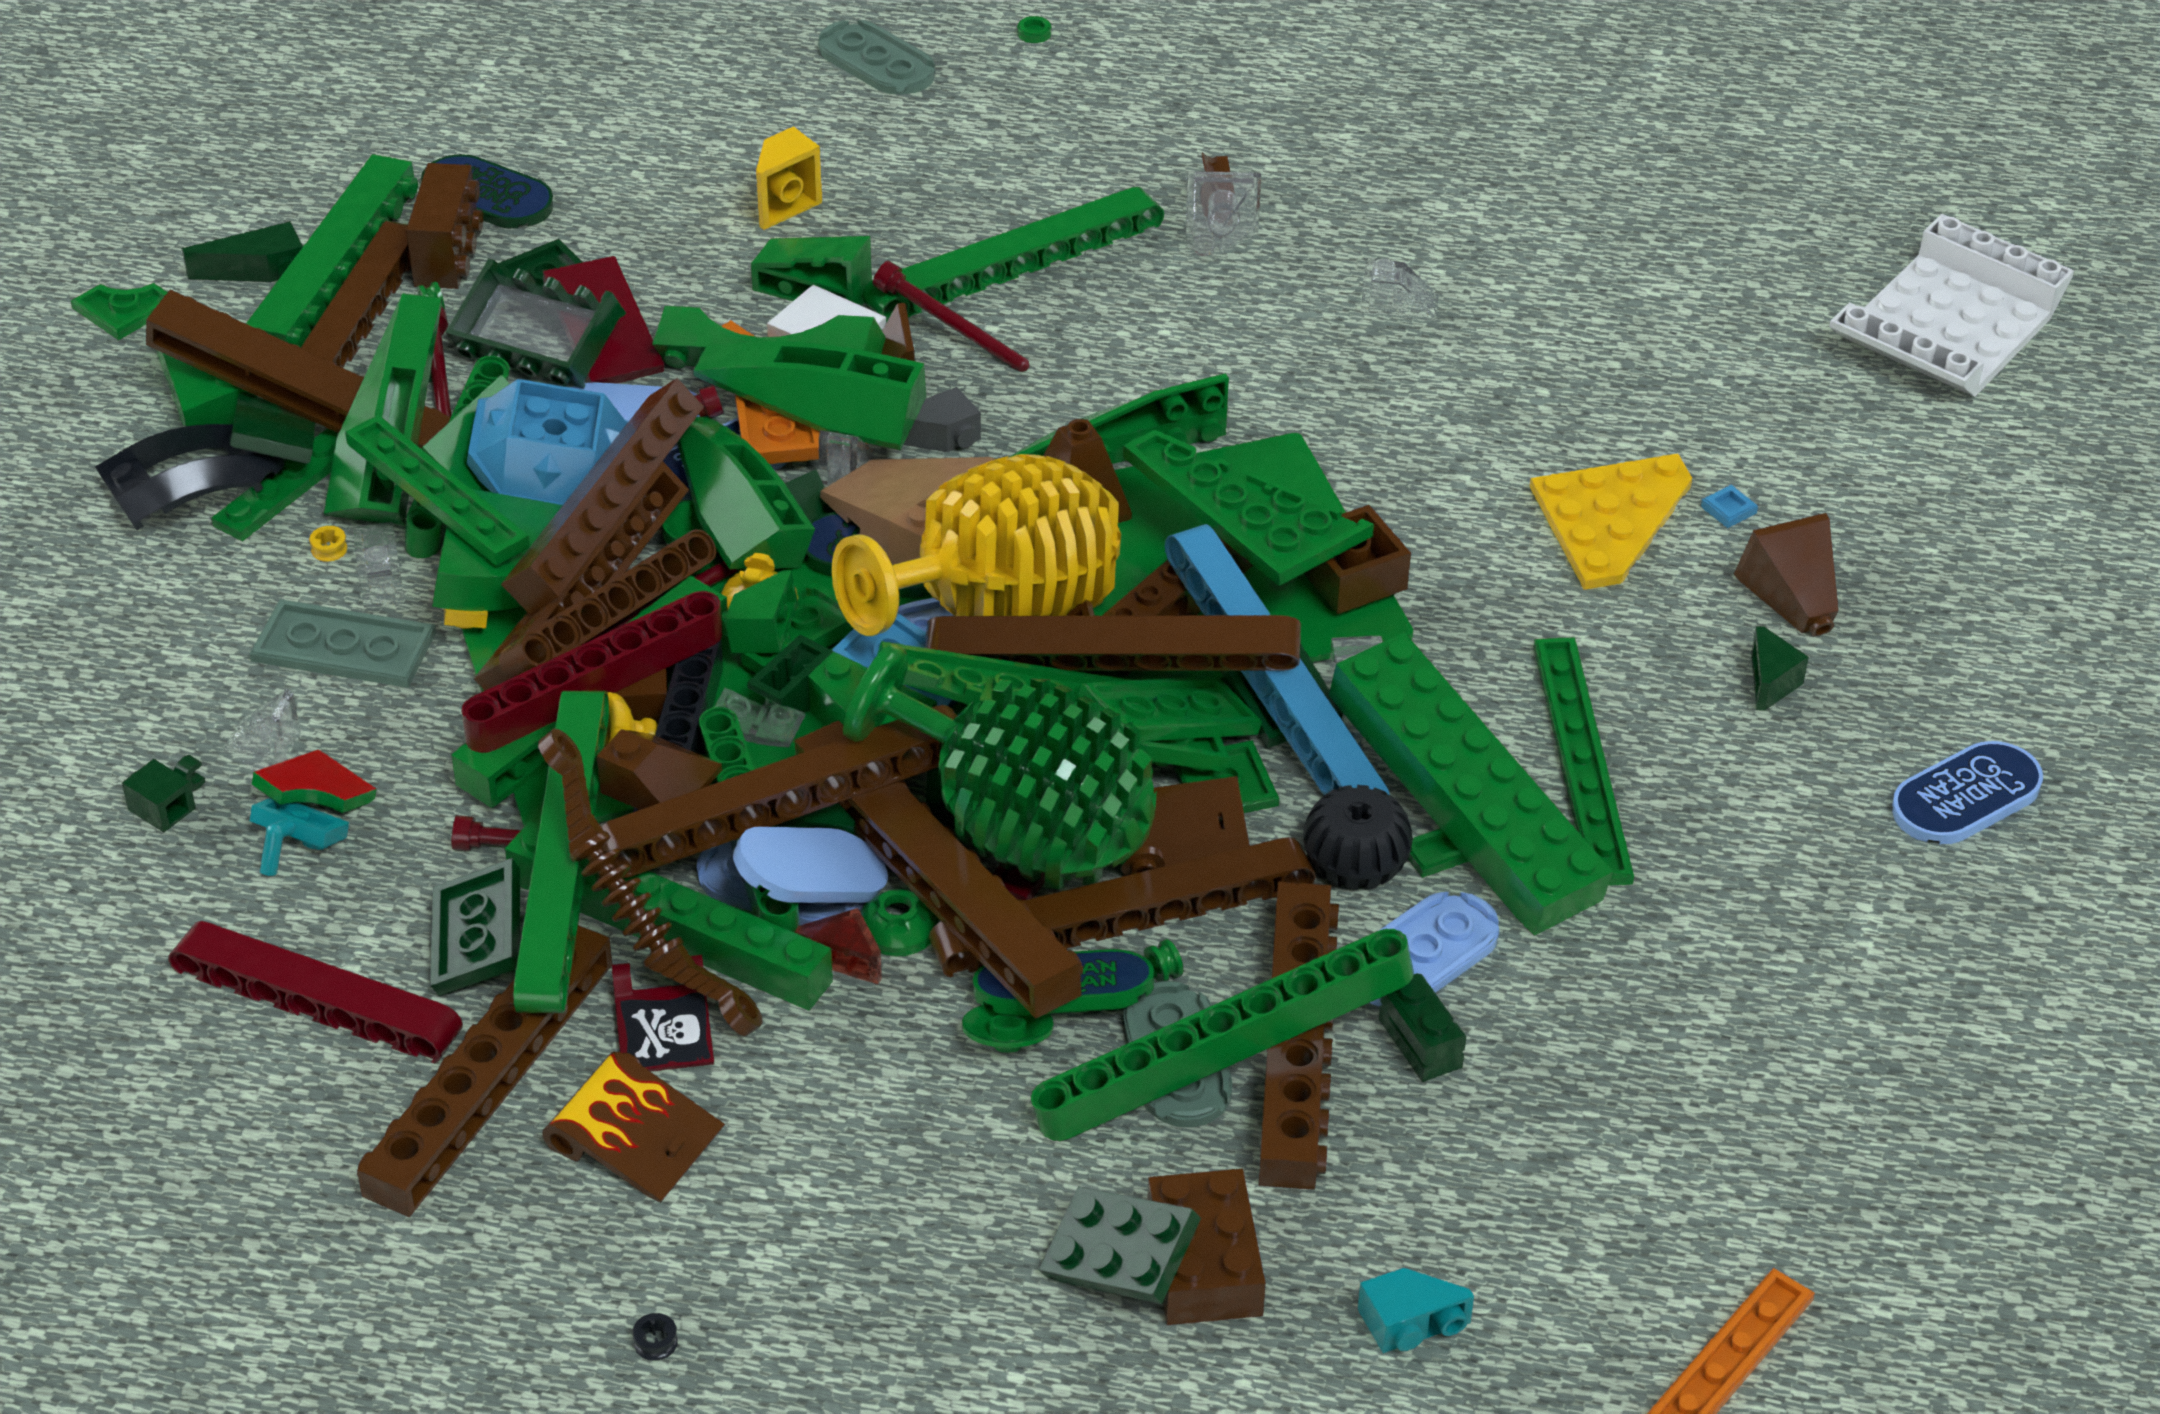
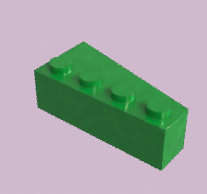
[156,350,256,427]

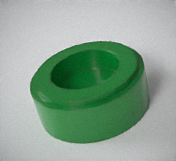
[1017,16,1052,43]

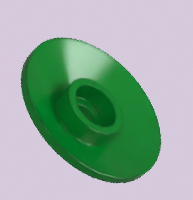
[962,1004,1054,1053]

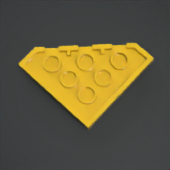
[1530,453,1692,590]

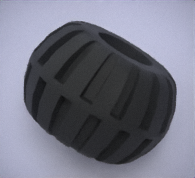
[1303,785,1413,890]

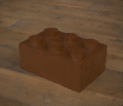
[406,163,483,289]
[1147,1168,1266,1325]

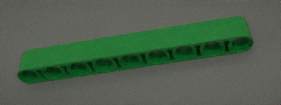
[862,186,1165,323]
[513,691,609,1013]
[1031,929,1414,1141]

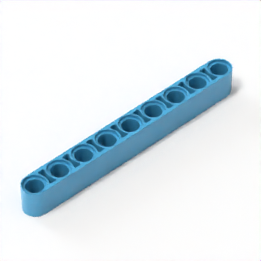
[1165,524,1390,795]

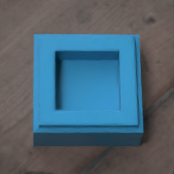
[1701,485,1758,528]

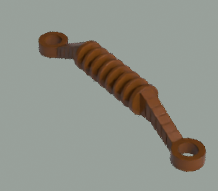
[538,728,763,1036]

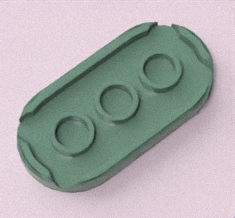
[818,20,936,95]
[1123,981,1232,1127]

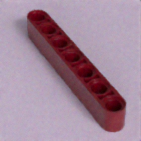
[461,591,722,753]
[168,921,463,1064]

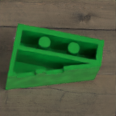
[751,236,872,306]
[808,651,937,726]

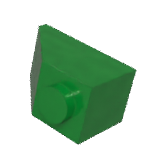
[721,570,798,653]

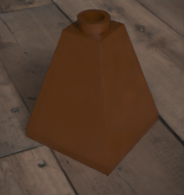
[1043,419,1132,523]
[1734,513,1839,637]

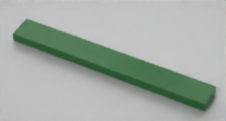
[1533,637,1634,886]

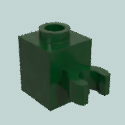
[122,755,205,833]

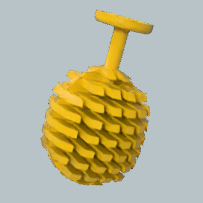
[832,454,1121,636]

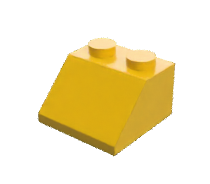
[756,126,822,230]

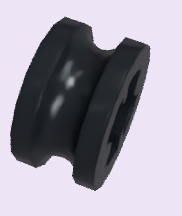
[632,1313,678,1361]

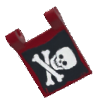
[611,955,714,1072]

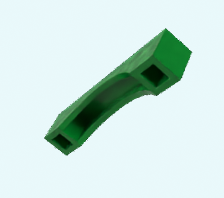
[652,306,886,368]

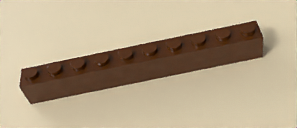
[794,720,1083,1019]

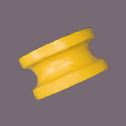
[309,526,348,562]

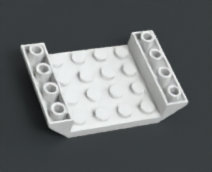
[1829,214,2074,397]

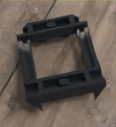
[95,424,285,530]

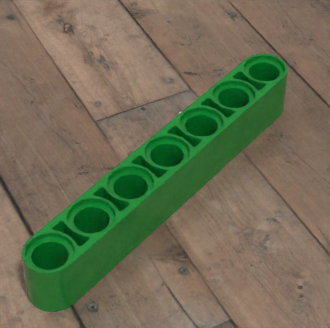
[404,356,510,558]
[699,707,800,935]

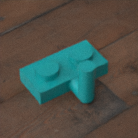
[249,798,350,876]

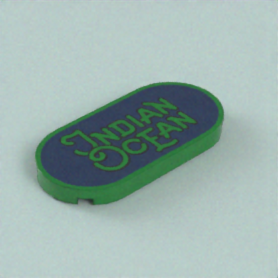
[973,949,1154,1016]

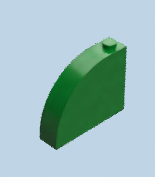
[432,489,563,611]

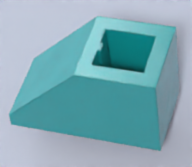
[1357,1268,1474,1353]

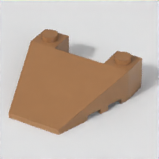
[820,457,995,565]

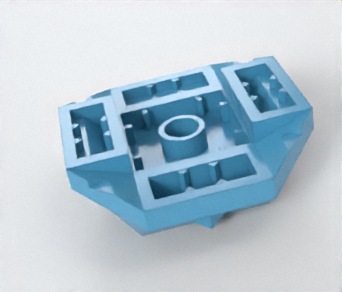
[467,379,629,505]

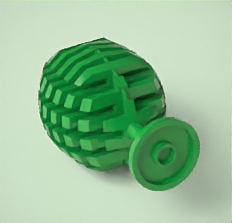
[843,643,1157,889]

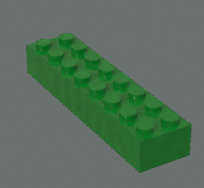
[1329,632,1613,936]

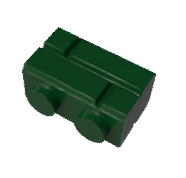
[1379,973,1466,1082]

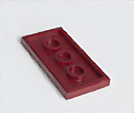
[543,256,664,384]

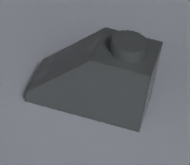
[903,387,981,452]

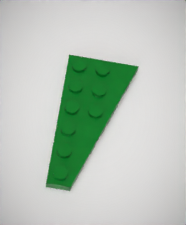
[1123,430,1374,586]

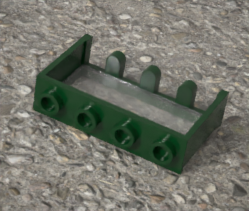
[445,258,626,388]

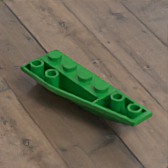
[324,293,442,525]
[693,340,927,450]
[1008,373,1229,464]
[677,417,815,570]

